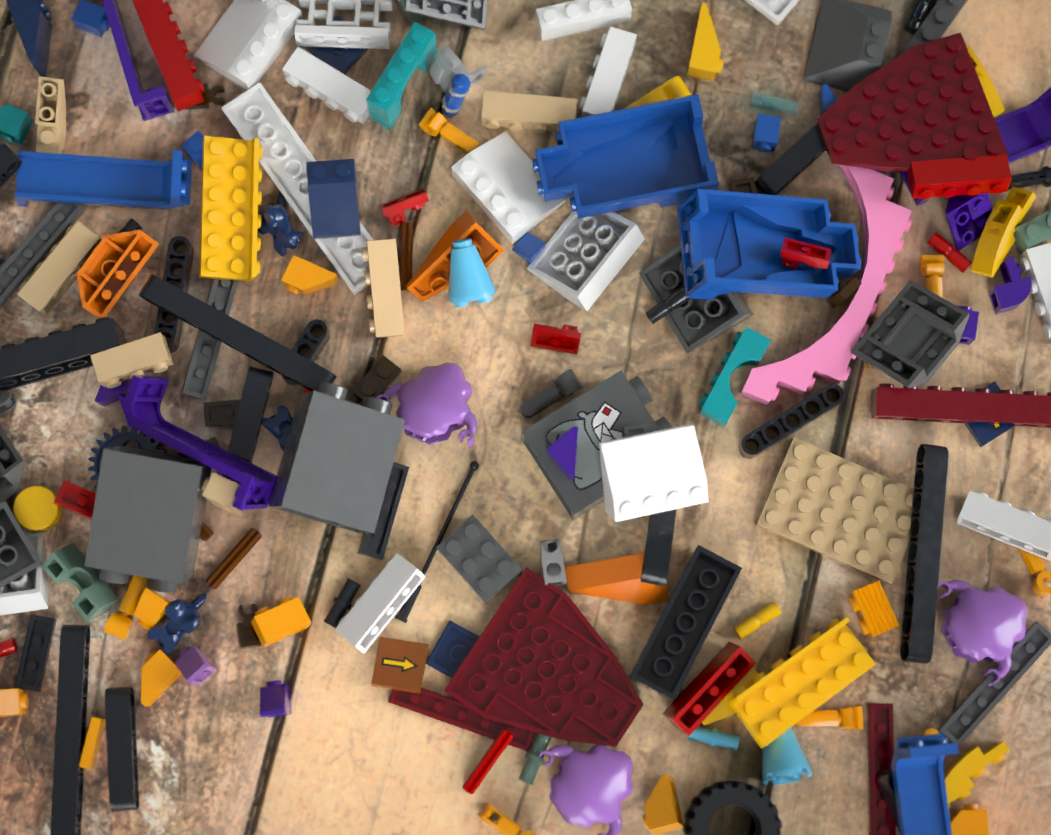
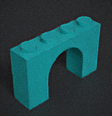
[366,22,437,131]

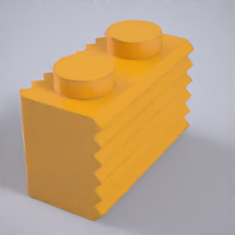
[848,580,900,638]

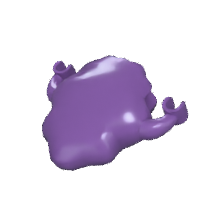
[377,363,477,447]
[938,580,1028,686]
[537,745,633,835]

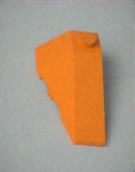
[406,210,504,302]

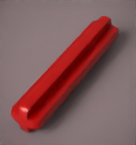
[462,728,514,795]

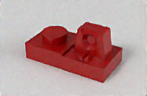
[379,189,429,227]
[780,238,831,269]
[531,323,581,355]
[53,480,96,520]

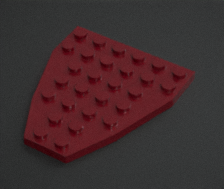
[817,32,1009,172]
[444,567,644,747]

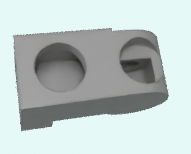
[539,539,567,586]

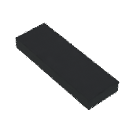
[14,614,57,692]

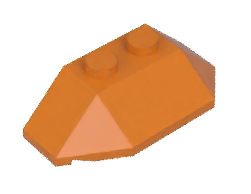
[76,229,159,319]

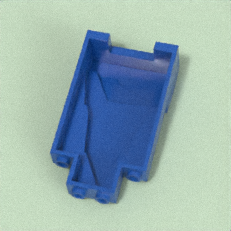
[532,94,719,219]
[677,189,861,300]

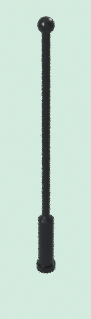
[395,461,479,623]

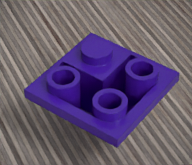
[945,193,993,251]

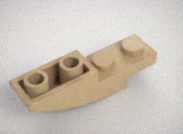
[35,76,66,154]

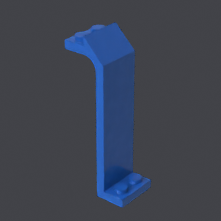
[15,150,192,210]
[891,733,959,835]

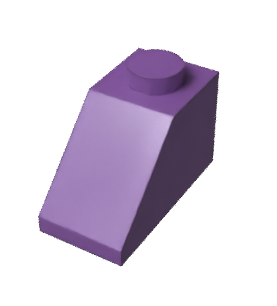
[175,646,217,686]

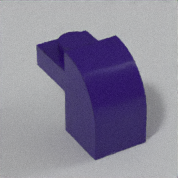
[988,257,1032,315]

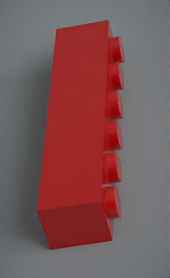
[132,0,205,112]

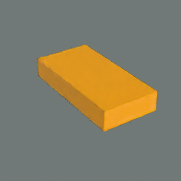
[79,717,106,769]

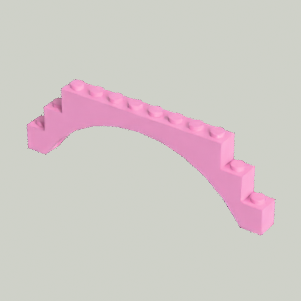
[740,164,913,406]

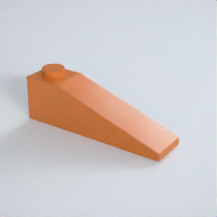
[565,553,668,605]

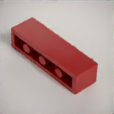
[907,154,1012,199]
[662,642,756,736]

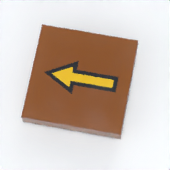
[371,637,429,694]

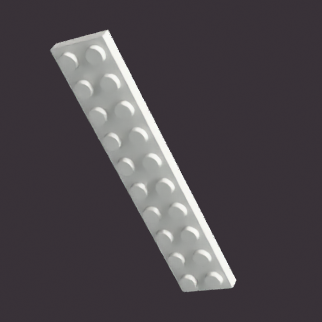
[221,82,374,295]

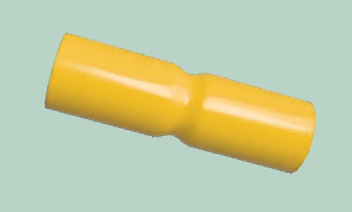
[733,601,782,640]

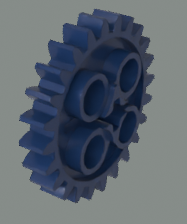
[88,426,167,489]

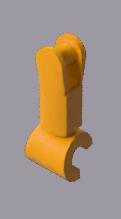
[419,108,479,155]
[920,255,945,298]
[1015,547,1051,597]
[104,575,148,641]
[796,706,863,730]
[477,802,535,835]

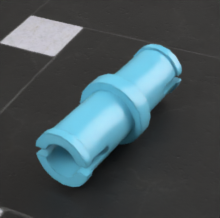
[688,726,740,751]

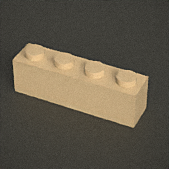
[481,91,577,133]
[17,221,102,317]
[362,239,405,338]

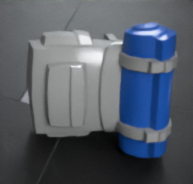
[430,46,488,116]

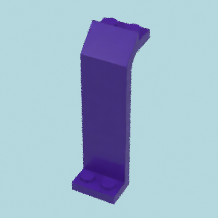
[102,0,175,121]
[899,87,1051,206]
[118,375,279,510]

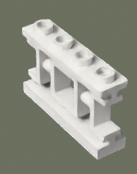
[294,0,393,49]

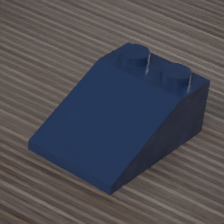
[6,0,53,77]
[306,159,361,239]

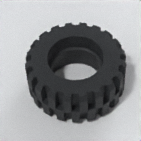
[683,781,782,835]

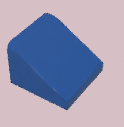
[819,83,837,115]
[512,232,546,264]

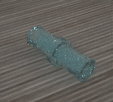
[750,91,799,116]

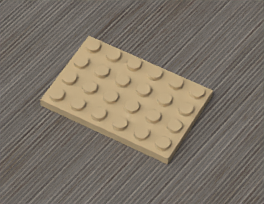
[756,437,914,585]

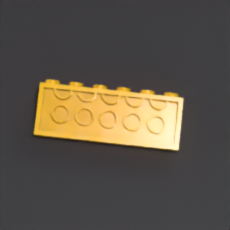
[199,136,263,282]
[728,617,876,749]

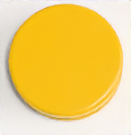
[13,485,63,532]

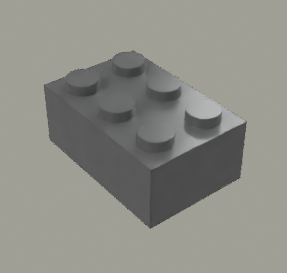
[436,515,522,604]

